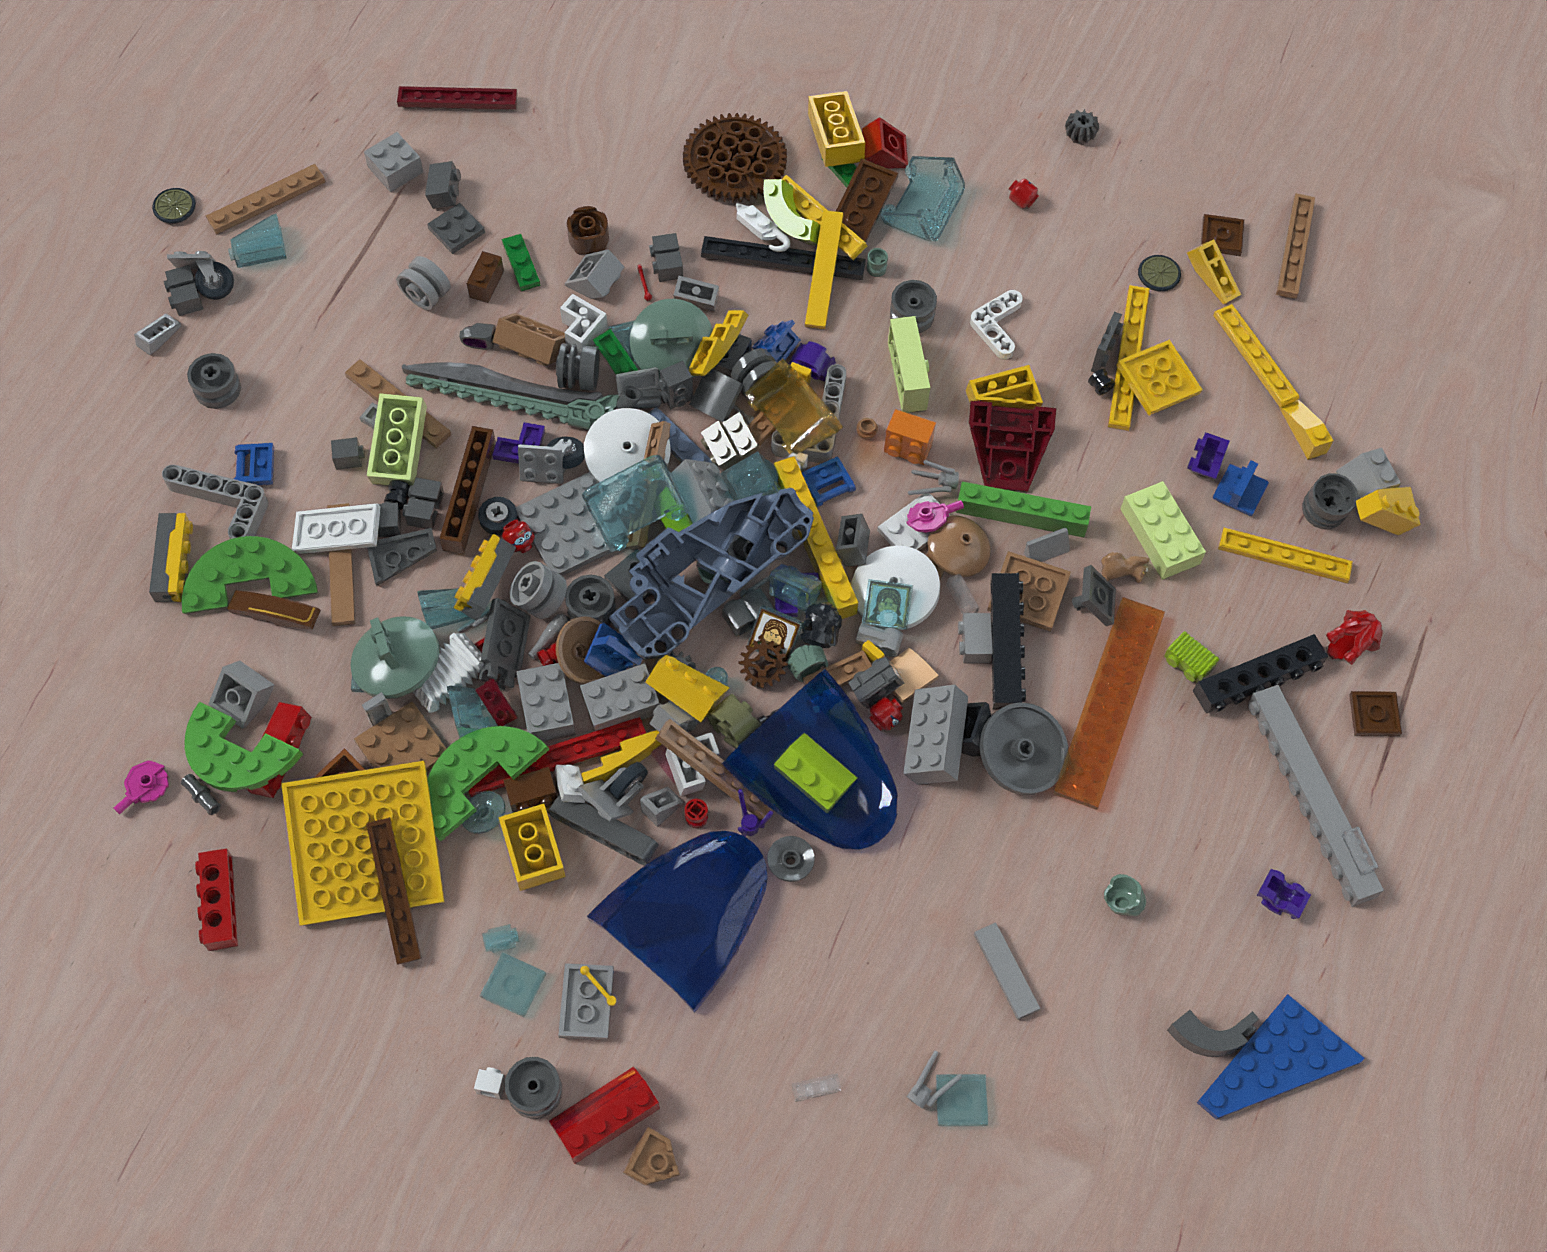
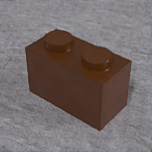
[466,251,504,303]
[503,767,557,813]

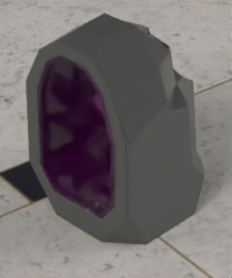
[459,323,496,350]

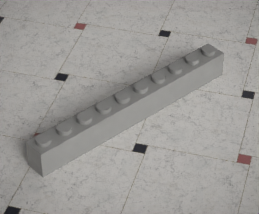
[1248,685,1384,907]

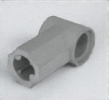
[856,623,904,657]

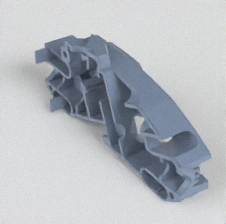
[609,488,814,660]

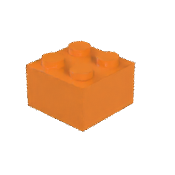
[884,409,936,465]

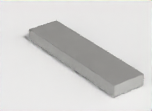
[974,923,1040,1020]

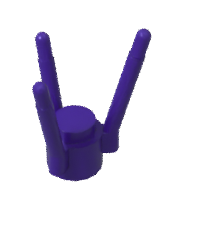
[738,789,773,837]

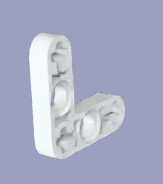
[970,290,1022,359]

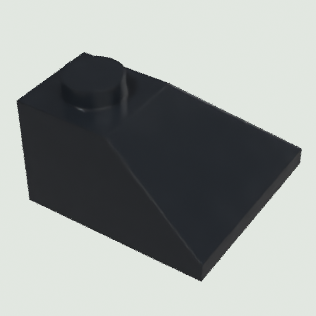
[961,702,991,757]

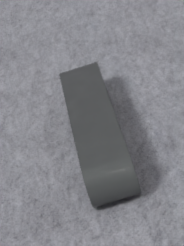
[548,793,659,866]

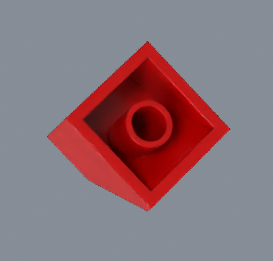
[862,117,908,169]

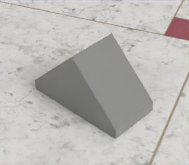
[640,787,684,827]

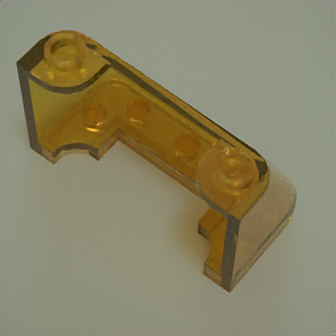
[745,358,844,455]

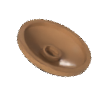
[928,515,991,577]
[556,616,605,685]

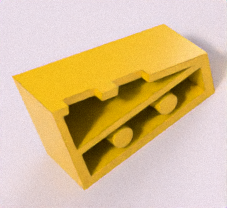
[965,365,1043,409]
[1356,487,1421,536]
[645,655,730,722]

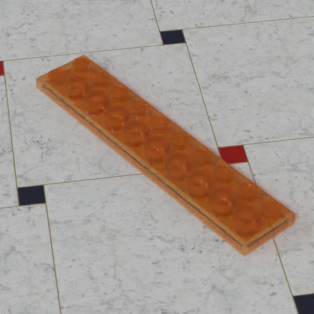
[1053,597,1165,810]

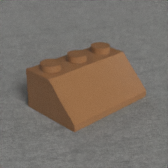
[493,313,566,366]

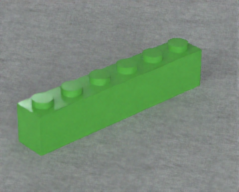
[956,481,1091,538]

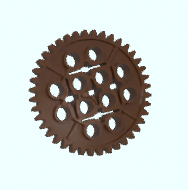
[683,113,787,203]

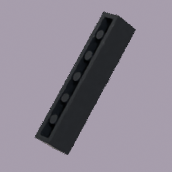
[990,573,1026,709]

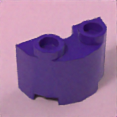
[787,341,836,382]
[1187,432,1230,480]
[1257,869,1311,919]

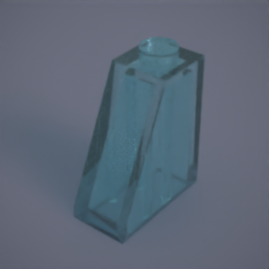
[228,214,287,268]
[417,588,472,630]

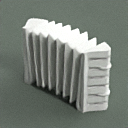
[413,633,485,713]

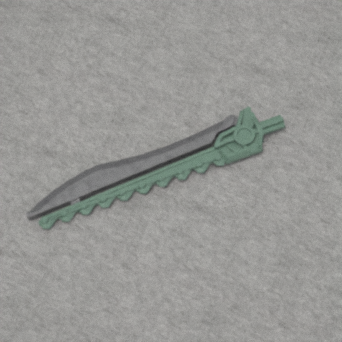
[402,362,619,430]

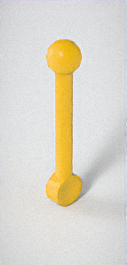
[580,966,616,1007]

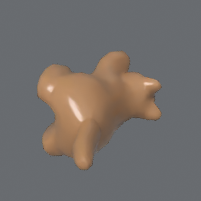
[1101,552,1149,583]

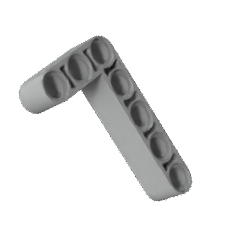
[771,364,846,463]
[162,465,268,539]

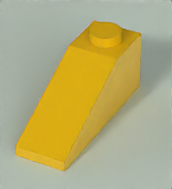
[1187,240,1241,304]
[1279,400,1334,460]

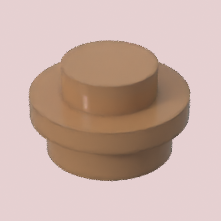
[856,418,878,439]

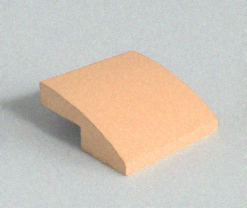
[891,648,939,704]

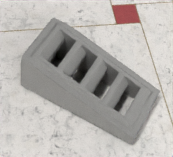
[134,314,181,355]

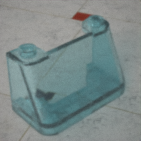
[880,156,965,242]
[582,455,690,552]

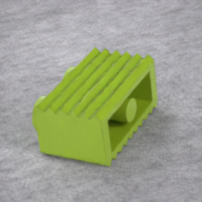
[1164,631,1219,683]

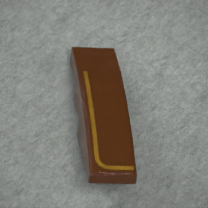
[227,590,321,630]

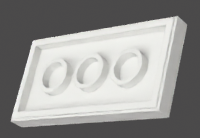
[292,503,381,554]

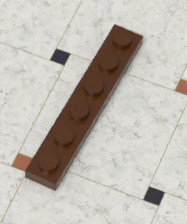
[366,817,422,965]

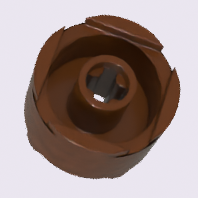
[567,206,609,255]

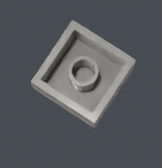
[364,132,423,192]

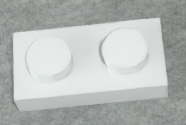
[554,765,585,803]

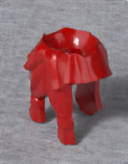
[1326,610,1383,665]

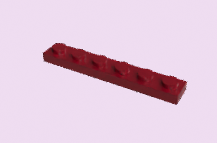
[397,86,518,110]

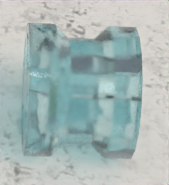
[706,667,728,686]

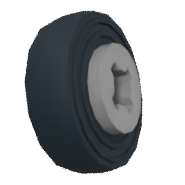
[478,497,518,535]

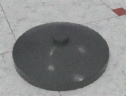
[980,703,1069,795]

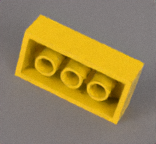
[808,91,865,167]

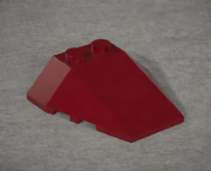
[969,401,1057,492]

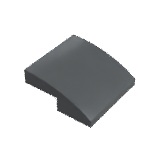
[689,369,744,422]

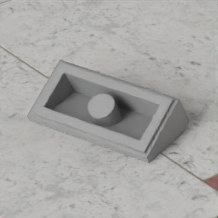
[1024,528,1070,562]

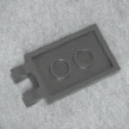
[479,598,531,691]

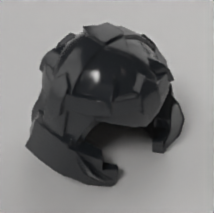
[800,602,842,648]

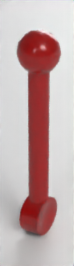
[637,264,652,301]

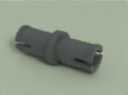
[181,774,221,815]

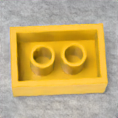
[499,804,566,891]

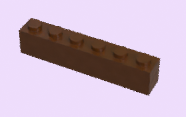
[439,426,496,555]

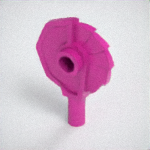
[906,500,964,533]
[113,760,169,815]

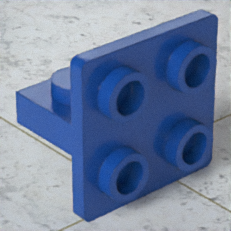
[752,320,801,366]
[1213,460,1269,516]
[584,623,643,677]

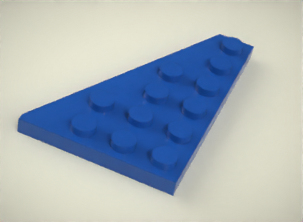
[1197,994,1364,1120]

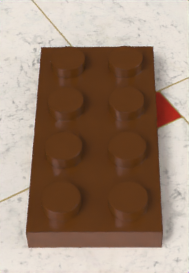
[835,158,898,242]

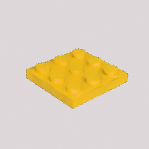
[1116,339,1203,416]

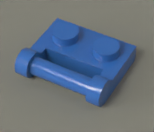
[233,443,274,485]
[801,456,856,507]

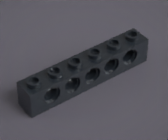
[1193,634,1328,714]

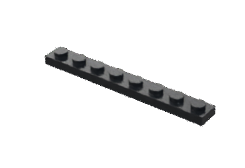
[701,236,866,280]

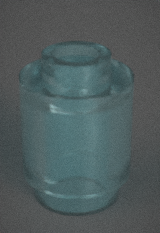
[482,924,519,953]

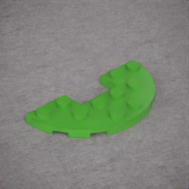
[182,536,318,614]
[184,702,303,792]
[428,726,549,841]

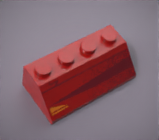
[549,1067,660,1164]

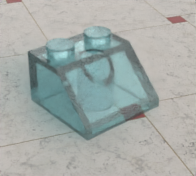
[769,564,822,611]
[447,685,491,738]

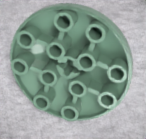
[630,299,713,380]
[350,616,440,699]

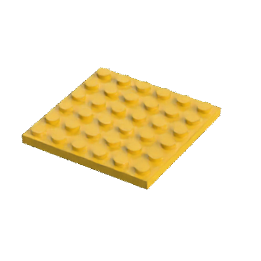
[281,761,445,926]

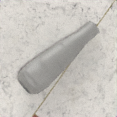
[528,614,570,660]

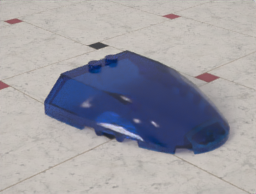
[721,669,898,850]
[587,830,768,1013]

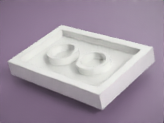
[877,493,951,551]

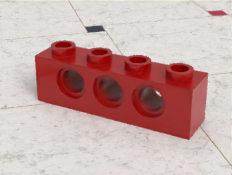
[195,848,238,951]

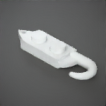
[736,203,791,252]

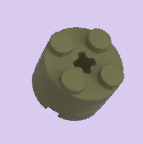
[707,694,762,749]

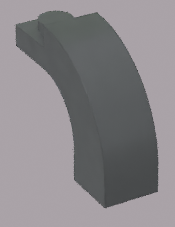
[1167,1010,1259,1057]

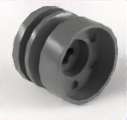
[556,343,600,391]
[1302,473,1358,529]

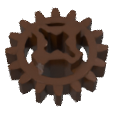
[738,639,788,689]

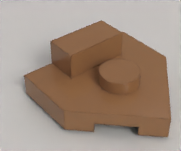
[623,1127,680,1186]

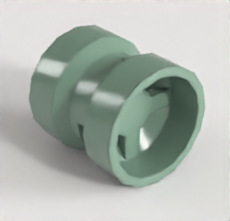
[866,248,888,277]

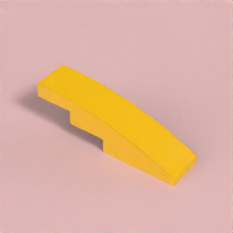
[688,310,748,376]
[581,730,661,784]

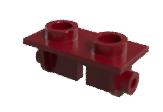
[475,679,518,726]

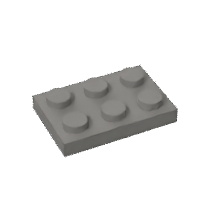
[558,964,614,1040]

